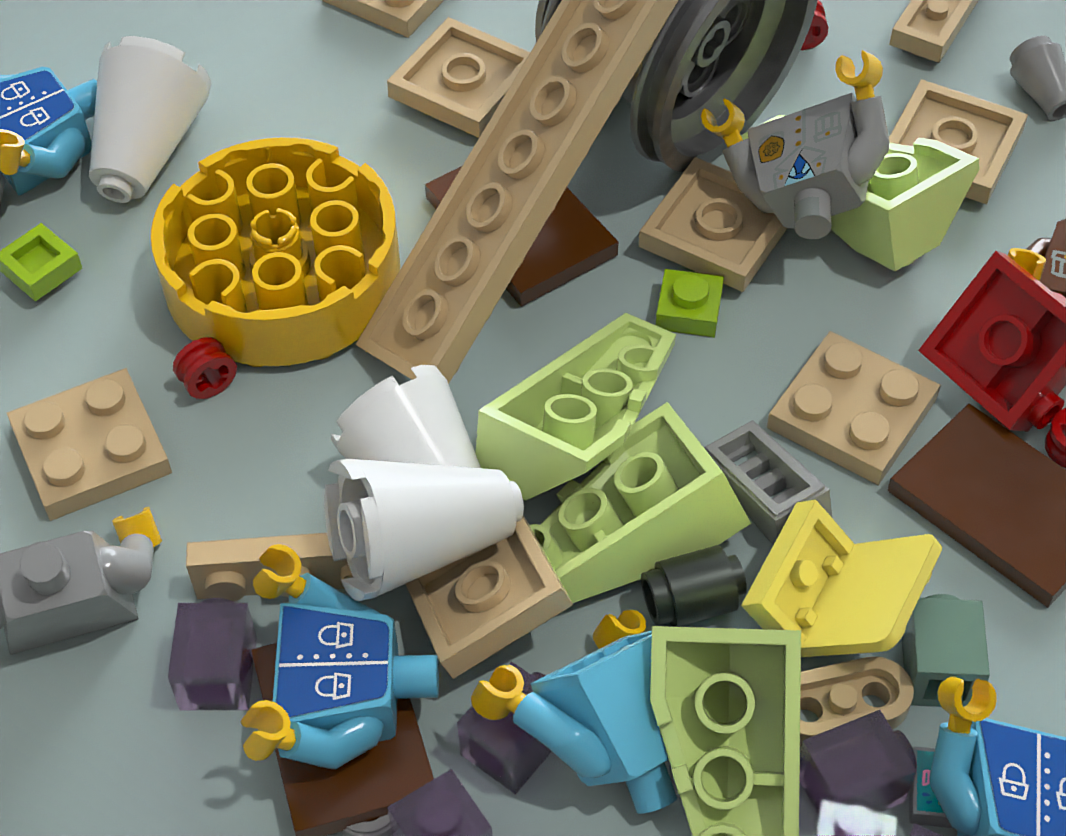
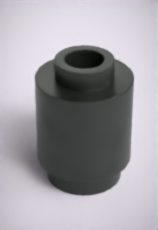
[641,545,747,627]

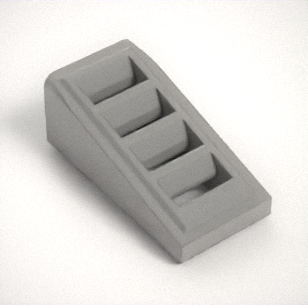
[704,420,832,545]

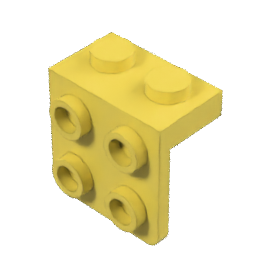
[741,499,942,657]

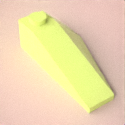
[741,114,980,271]
[476,313,676,501]
[530,402,751,603]
[650,626,801,836]

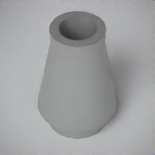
[1009,36,1066,121]

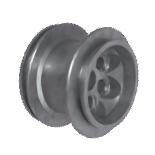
[535,0,817,172]

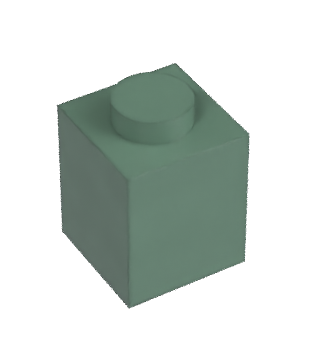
[902,594,990,707]

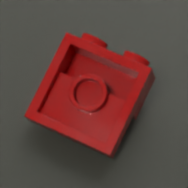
[918,251,1066,432]

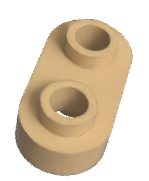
[800,656,914,748]

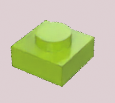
[0,223,83,302]
[655,269,724,338]

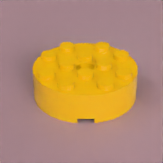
[151,137,400,367]

